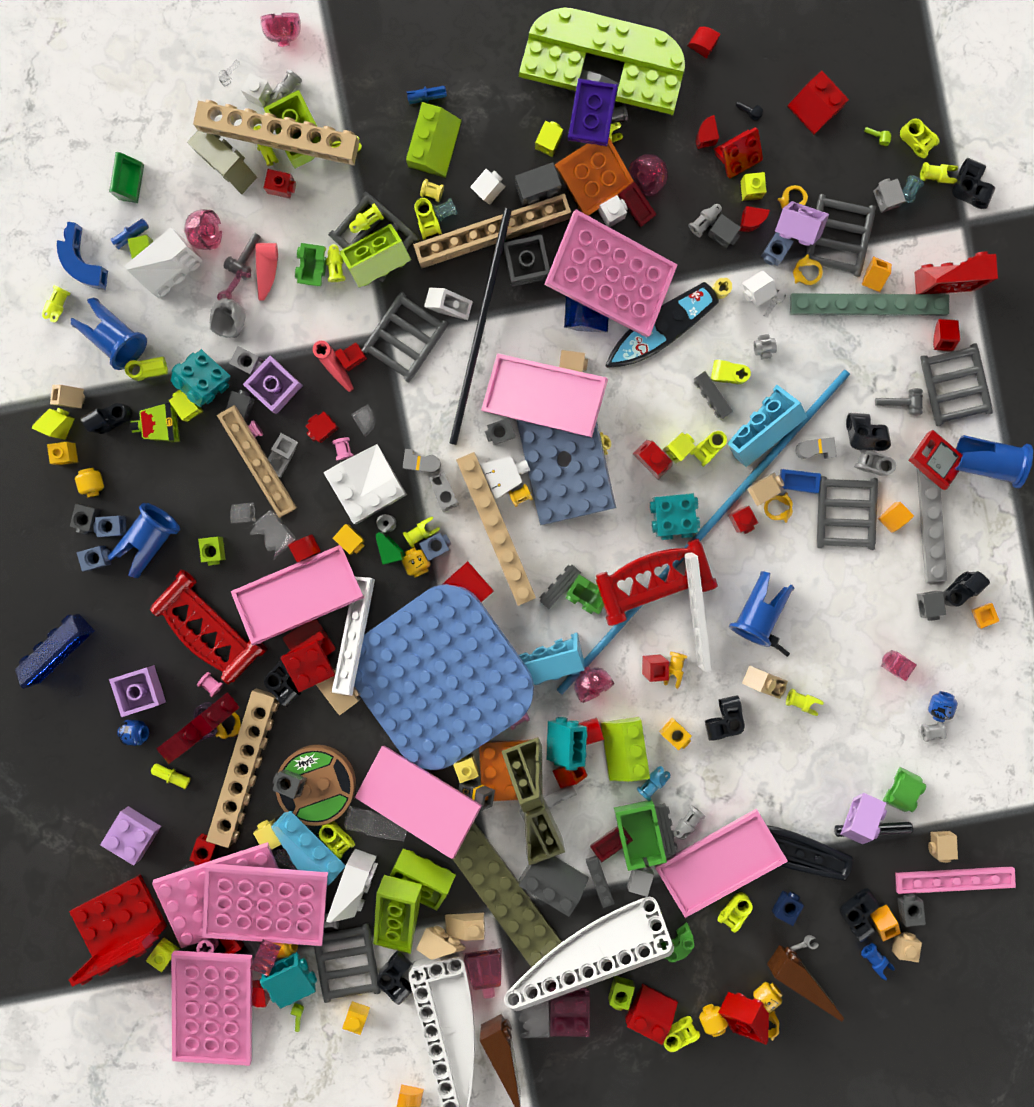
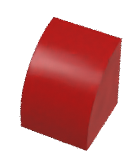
[687,27,720,58]
[696,115,719,149]
[739,206,770,232]
[933,319,960,351]
[288,534,321,563]
[579,717,604,745]
[552,766,588,788]
[252,980,270,1007]

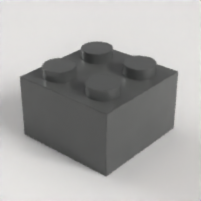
[515,162,561,208]
[503,235,550,287]

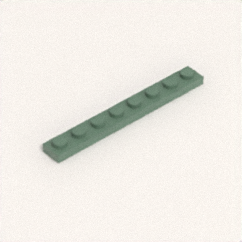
[790,293,949,316]

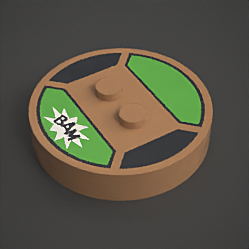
[276,745,356,826]

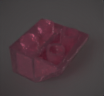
[550,988,590,1037]

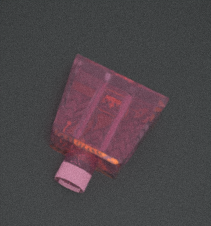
[464,948,502,999]

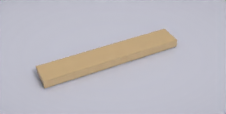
[217,405,297,518]

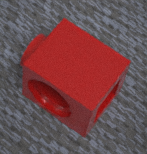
[189,834,218,866]

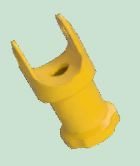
[664,652,687,689]

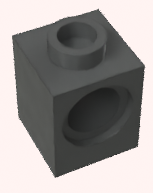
[707,214,741,248]
[226,390,255,422]
[485,418,516,445]
[70,504,101,535]
[917,591,946,621]
[272,770,307,799]
[897,894,926,927]

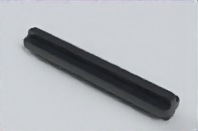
[834,822,913,837]

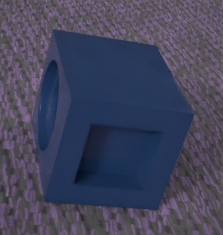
[772,891,804,926]

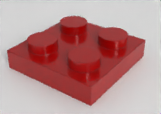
[281,640,335,692]

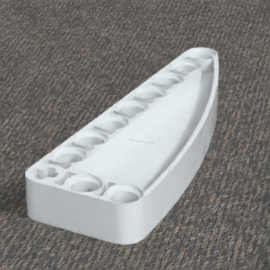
[504,897,674,1011]
[409,952,475,1107]

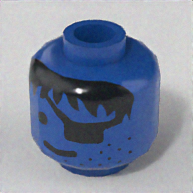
[928,691,958,722]
[117,720,149,746]

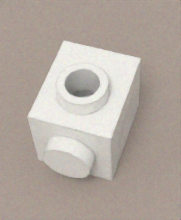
[241,73,273,108]
[471,169,506,204]
[598,195,628,228]
[743,270,777,307]

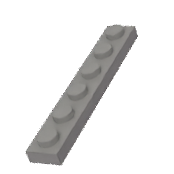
[917,468,947,582]

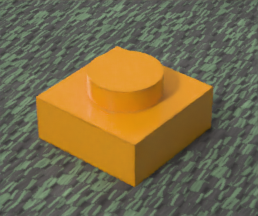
[971,603,999,629]

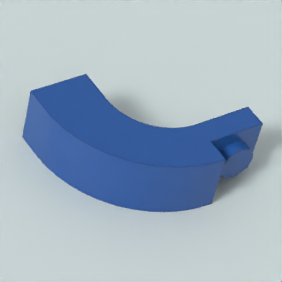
[57,222,108,290]

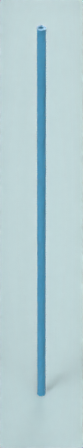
[557,370,850,695]

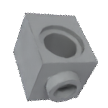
[873,178,906,213]
[229,346,263,375]
[627,864,654,897]

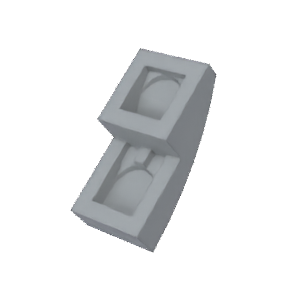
[268,433,298,478]

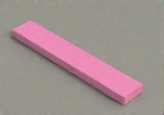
[895,867,1016,894]

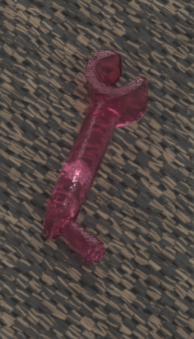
[217,270,251,300]

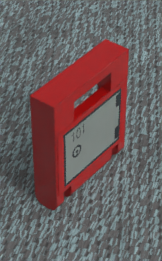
[908,430,962,490]

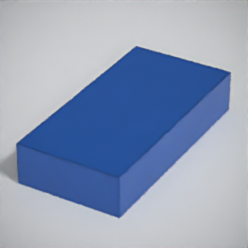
[780,469,821,493]

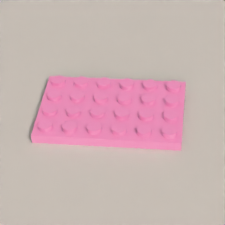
[544,210,677,337]
[152,842,279,948]
[202,863,328,946]
[171,951,253,1066]

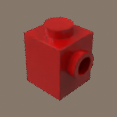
[263,169,296,199]
[306,411,339,443]
[728,506,758,534]

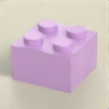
[775,201,829,246]
[243,356,303,414]
[109,665,166,717]
[841,793,887,844]
[100,806,161,866]

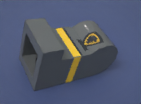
[458,780,495,812]

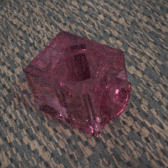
[881,650,917,681]
[250,939,281,976]

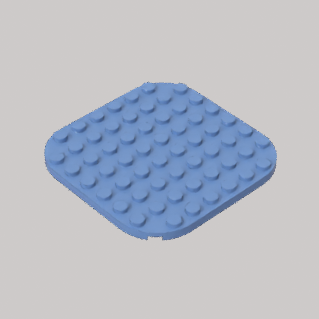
[354,584,534,770]

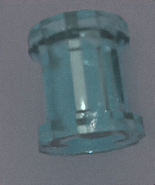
[902,175,924,203]
[433,198,458,222]

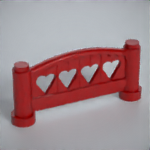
[596,539,718,626]
[150,569,267,684]

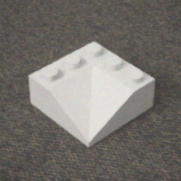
[124,228,203,298]
[324,444,407,524]
[326,849,378,923]

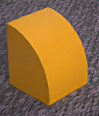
[862,256,892,292]
[878,502,914,533]
[870,904,901,942]
[397,1084,424,1107]

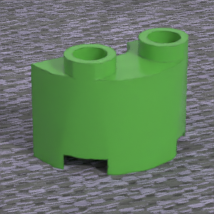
[295,243,327,286]
[566,574,604,614]
[883,767,926,812]
[659,922,694,962]

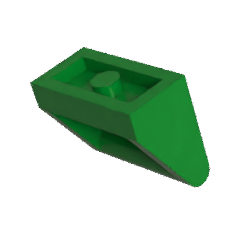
[109,152,144,203]
[376,532,405,564]

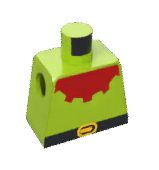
[130,403,180,442]

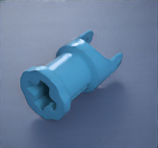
[637,766,671,801]

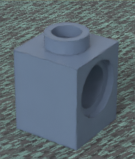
[761,232,794,266]
[93,516,127,537]
[419,532,451,561]
[77,546,111,571]

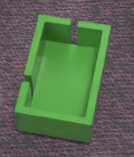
[614,799,667,871]

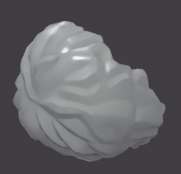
[209,298,246,338]

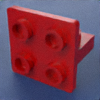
[714,127,763,178]
[283,618,336,656]

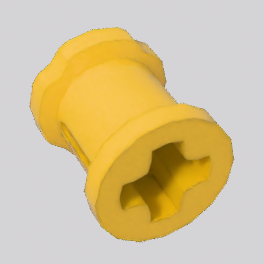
[508,484,533,507]

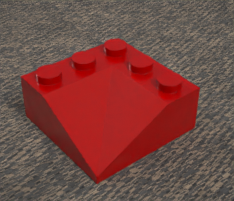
[914,251,998,294]

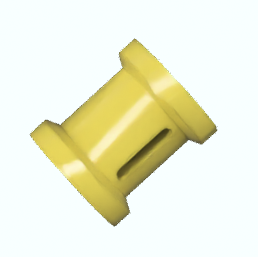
[420,179,444,202]
[712,278,732,299]

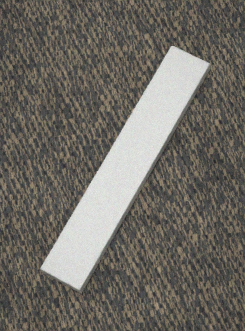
[685,552,712,672]
[332,576,375,696]

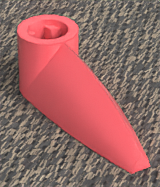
[256,243,278,301]
[313,341,354,392]

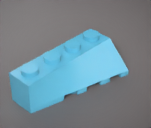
[727,385,807,467]
[519,633,584,685]
[271,811,346,885]

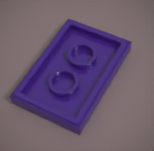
[568,78,618,146]

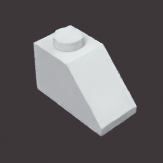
[424,288,473,320]

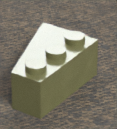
[187,131,258,194]
[501,737,543,813]
[524,797,565,865]

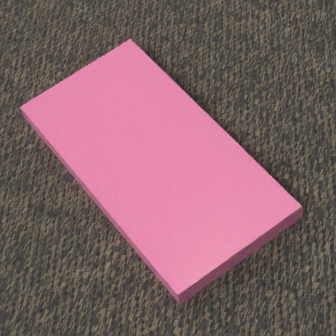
[481,354,608,438]
[231,545,364,646]
[355,746,482,859]
[655,809,788,918]

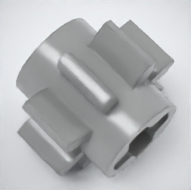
[754,334,777,360]

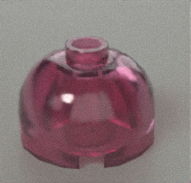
[260,13,301,47]
[629,154,668,196]
[184,209,222,250]
[574,666,615,703]

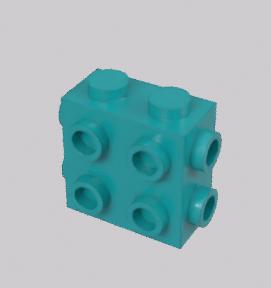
[170,349,230,407]
[650,493,700,540]
[546,717,587,770]
[260,952,317,1009]

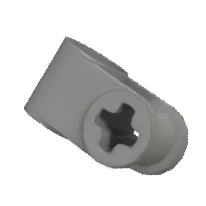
[854,450,896,476]

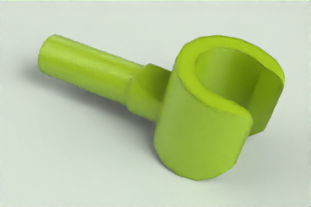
[864,127,891,146]
[290,1003,304,1032]

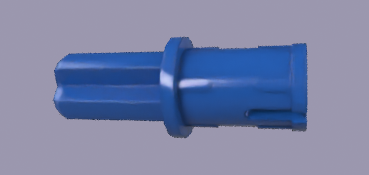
[407,86,447,105]
[111,218,149,250]

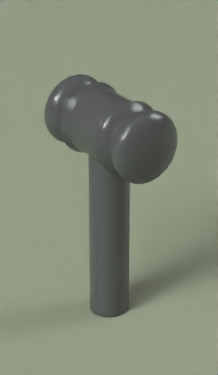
[224,233,261,280]
[875,388,923,416]

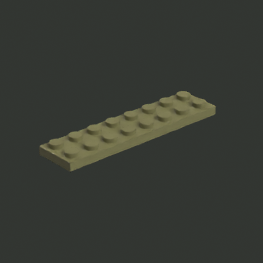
[453,821,562,967]

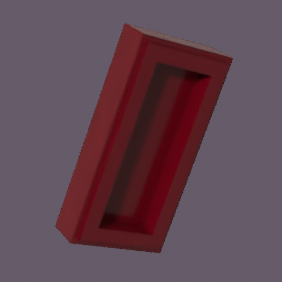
[617,181,657,227]
[590,825,633,863]

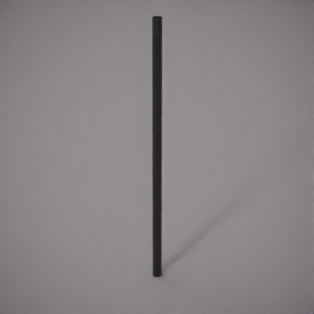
[449,208,512,445]

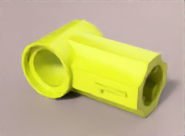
[125,356,168,381]

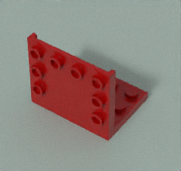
[68,874,167,987]

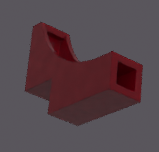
[157,692,240,764]

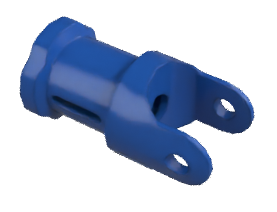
[861,943,895,981]

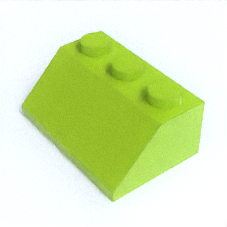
[264,90,321,169]
[406,102,462,178]
[339,224,411,288]
[601,717,650,782]
[389,848,456,911]

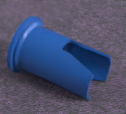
[70,297,147,370]
[955,435,1033,489]
[108,503,180,578]
[729,571,794,647]

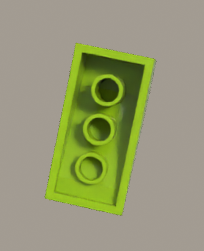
[373,875,422,954]

